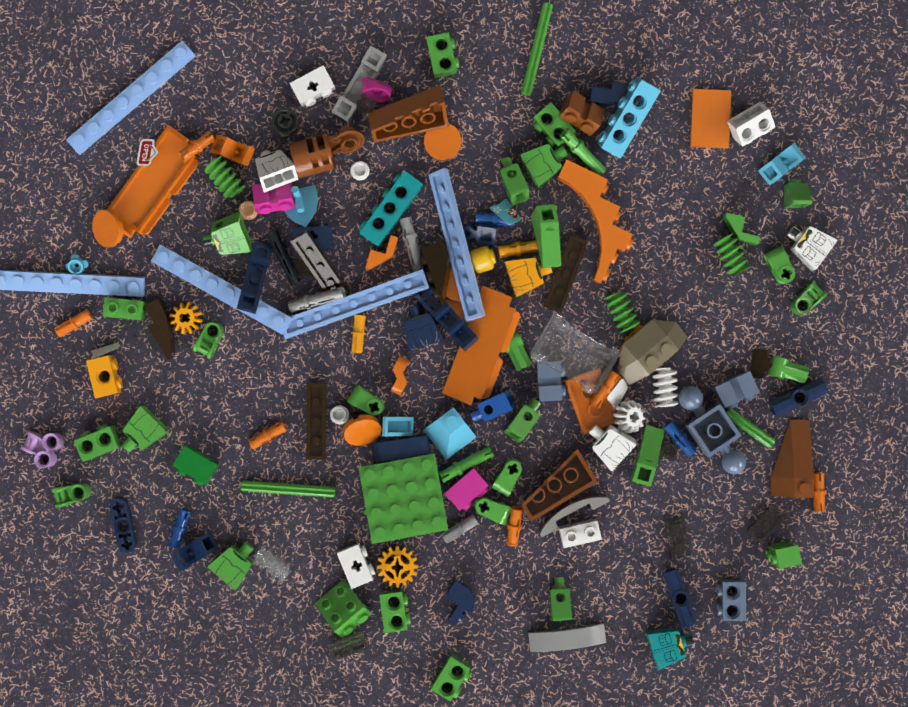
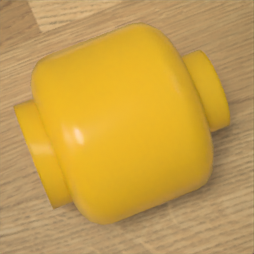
[470,246,497,273]

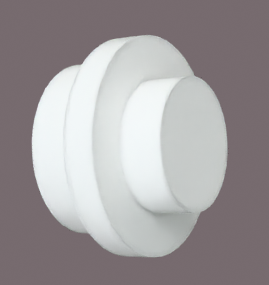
[350,161,370,180]
[330,405,349,425]

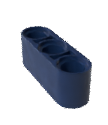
[372,435,430,462]

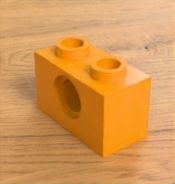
[86,355,123,398]

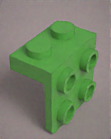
[316,580,372,637]

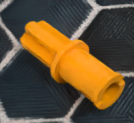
[351,315,366,353]

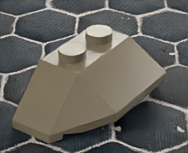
[617,320,688,385]

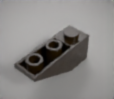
[420,240,451,305]

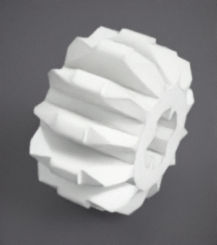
[613,400,646,433]

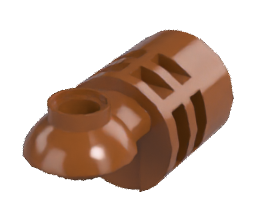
[289,126,365,179]

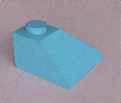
[424,407,476,460]

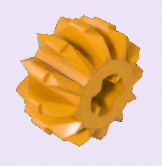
[170,302,203,334]

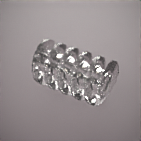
[253,543,295,585]

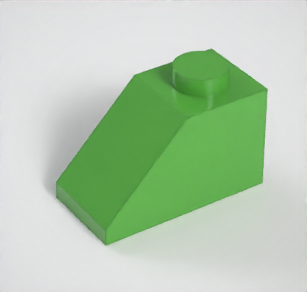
[784,180,812,208]

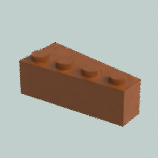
[368,84,449,143]
[521,449,598,522]

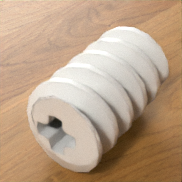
[652,368,678,407]

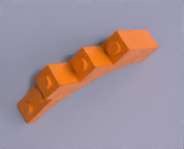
[557,159,634,284]

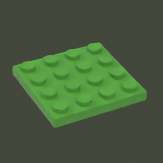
[358,454,448,544]

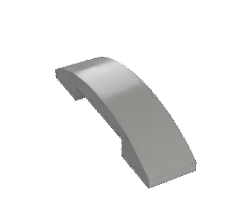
[331,45,387,122]
[539,496,610,537]
[528,623,606,652]

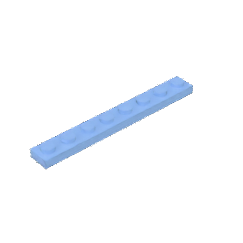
[66,40,196,155]
[429,168,486,321]
[151,245,293,335]
[284,269,430,339]
[0,270,145,297]

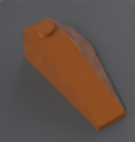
[770,419,814,498]

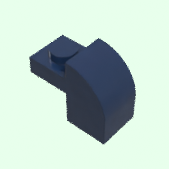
[171,532,219,571]
[445,578,474,626]

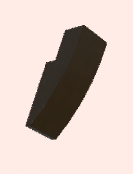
[144,298,175,360]

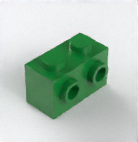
[172,445,220,486]

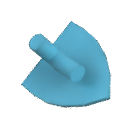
[284,185,318,227]

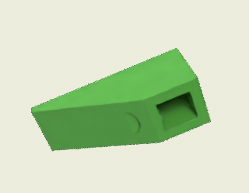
[531,204,561,268]
[630,425,665,487]

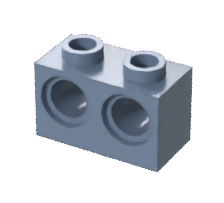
[716,579,746,621]

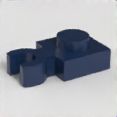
[464,223,498,246]

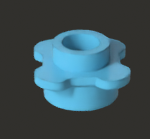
[66,254,88,274]

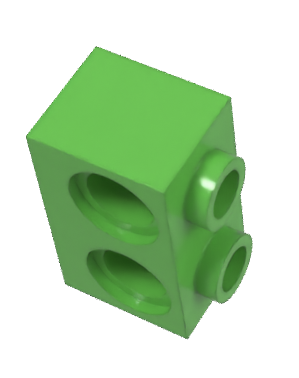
[426,32,460,78]
[533,102,576,148]
[103,297,148,321]
[74,424,122,462]
[765,541,802,569]
[379,589,411,633]
[431,653,472,702]

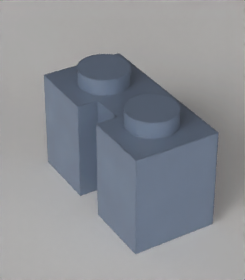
[536,362,566,402]
[712,371,760,410]

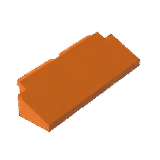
[107,125,199,238]
[442,286,520,405]

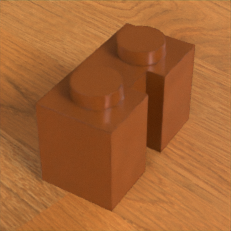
[558,90,605,136]

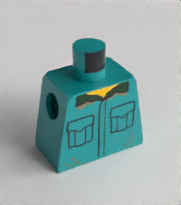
[646,628,694,670]

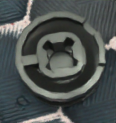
[271,108,300,137]

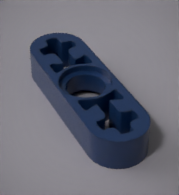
[110,498,137,553]

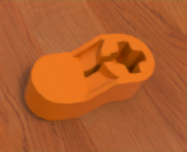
[391,356,410,396]

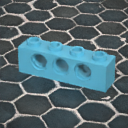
[597,77,661,159]

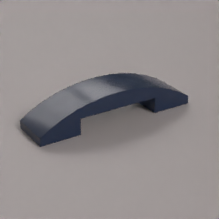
[236,241,273,314]

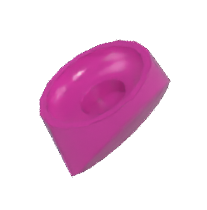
[362,77,393,103]

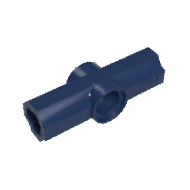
[768,378,828,417]
[662,567,697,628]

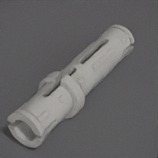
[399,217,425,273]
[288,286,346,313]

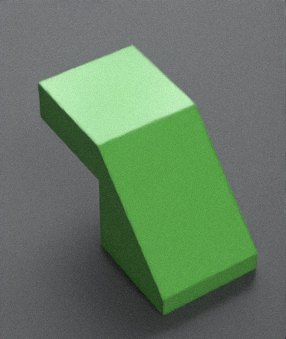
[723,213,760,246]

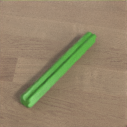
[521,2,553,96]
[241,480,336,498]

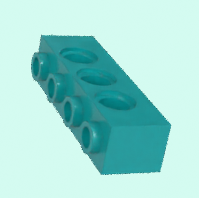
[359,171,423,248]

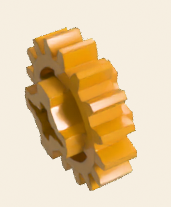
[377,545,419,588]

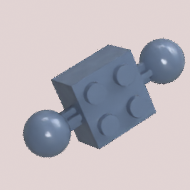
[678,386,746,474]

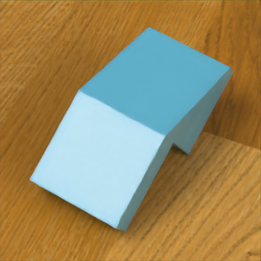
[758,143,806,186]

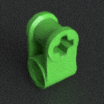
[763,246,795,284]
[790,280,828,315]
[192,322,224,360]
[347,385,385,416]
[491,459,522,497]
[51,483,91,508]
[474,496,511,525]

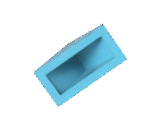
[382,416,414,436]

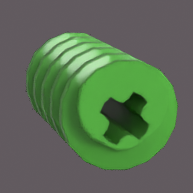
[204,156,246,198]
[713,233,751,275]
[603,291,640,334]

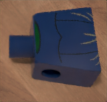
[404,304,443,352]

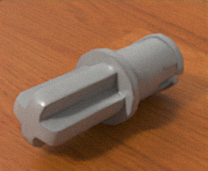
[441,514,479,543]

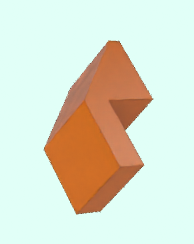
[210,134,255,166]
[366,235,399,270]

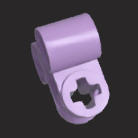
[20,430,65,468]

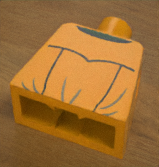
[505,257,552,298]

